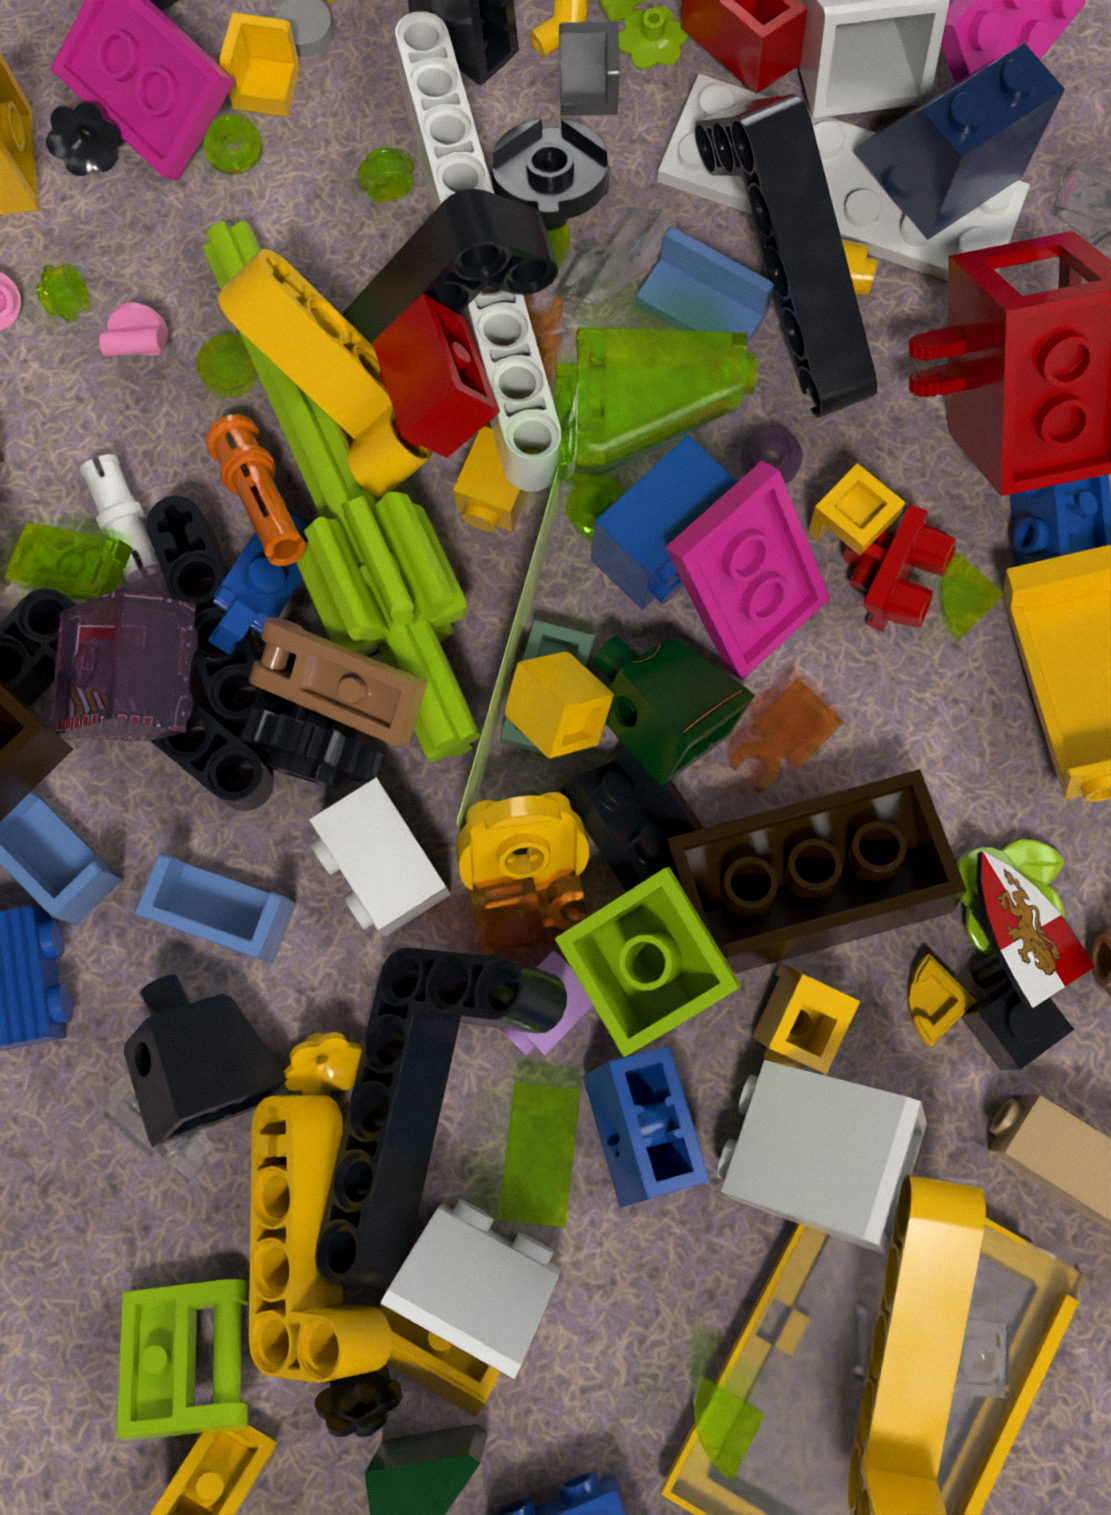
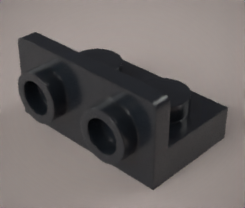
[559,749,704,892]

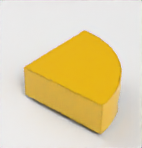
[907,953,976,1047]

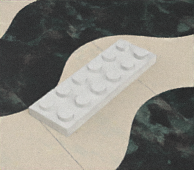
[657,73,1030,281]

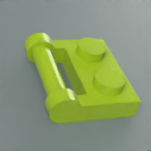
[116,1279,249,1441]

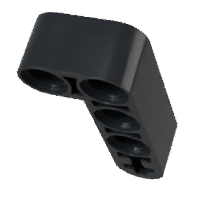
[341,189,558,346]
[147,495,299,732]

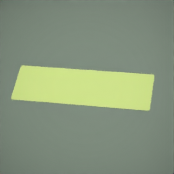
[456,467,560,832]

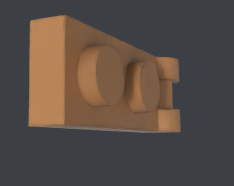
[249,617,428,747]

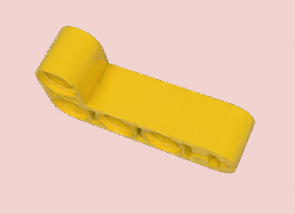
[217,249,433,497]
[249,1094,392,1383]

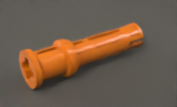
[205,414,306,566]

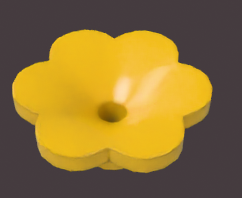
[284,1032,362,1096]

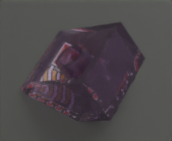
[50,586,198,741]

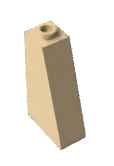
[988,1095,1111,1234]

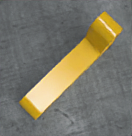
[848,1174,986,1515]

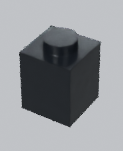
[961,980,1074,1070]

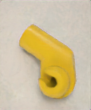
[528,0,589,59]

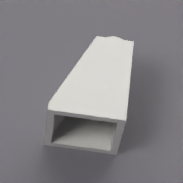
[798,0,950,118]
[717,1060,927,1257]

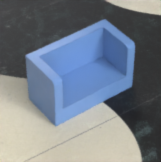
[0,791,123,925]
[135,853,296,964]

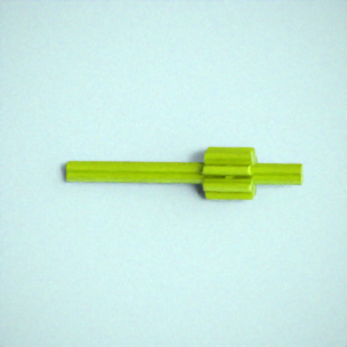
[202,220,481,763]

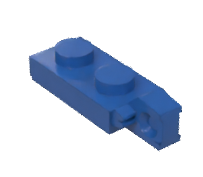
[208,506,311,655]

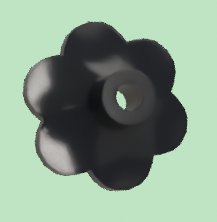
[46,100,121,176]
[315,1365,403,1437]

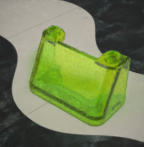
[554,327,757,488]

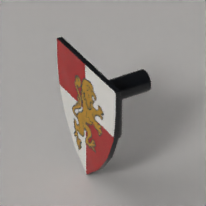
[971,851,1095,1010]

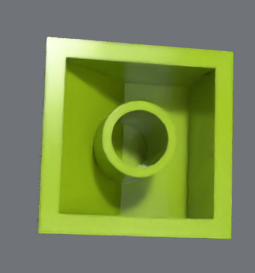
[554,867,742,1058]

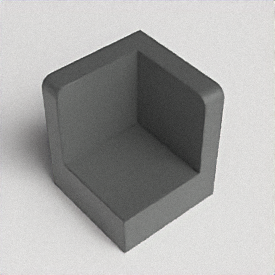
[559,21,619,116]

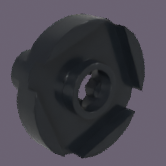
[491,119,609,231]

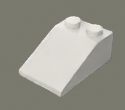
[381,1199,560,1379]

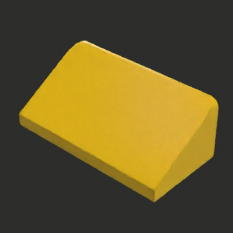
[379,1304,501,1417]

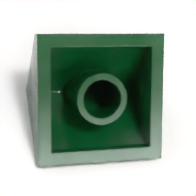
[365,1424,488,1515]

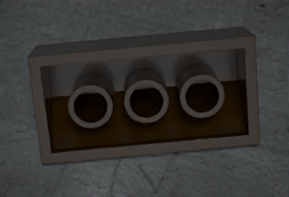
[667,769,967,974]

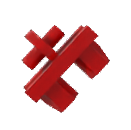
[843,504,956,632]

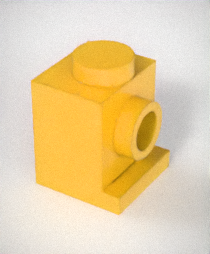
[752,963,860,1075]

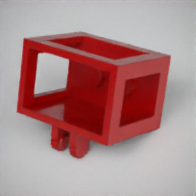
[909,231,1111,496]

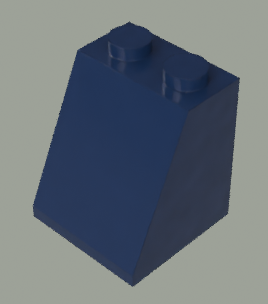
[855,42,1065,240]

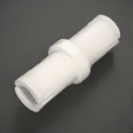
[79,454,161,582]

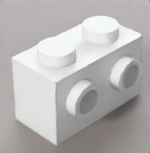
[309,777,451,936]

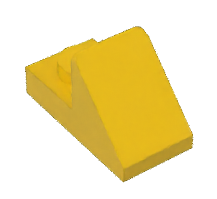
[150,1425,278,1515]

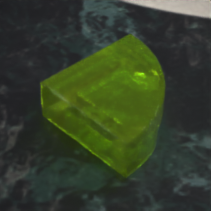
[939,553,1004,642]
[693,1373,765,1481]

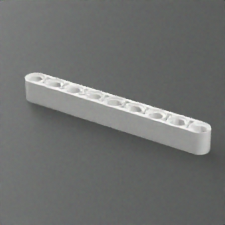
[395,12,562,492]

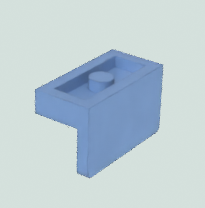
[635,226,773,363]

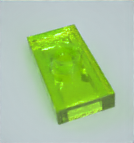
[4,522,133,605]
[498,1082,581,1228]

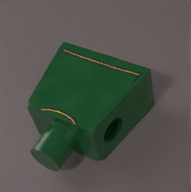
[593,635,755,787]

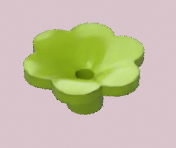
[618,6,688,69]

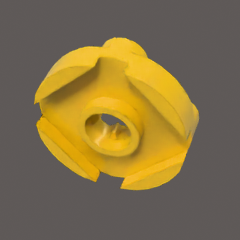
[456,792,589,905]

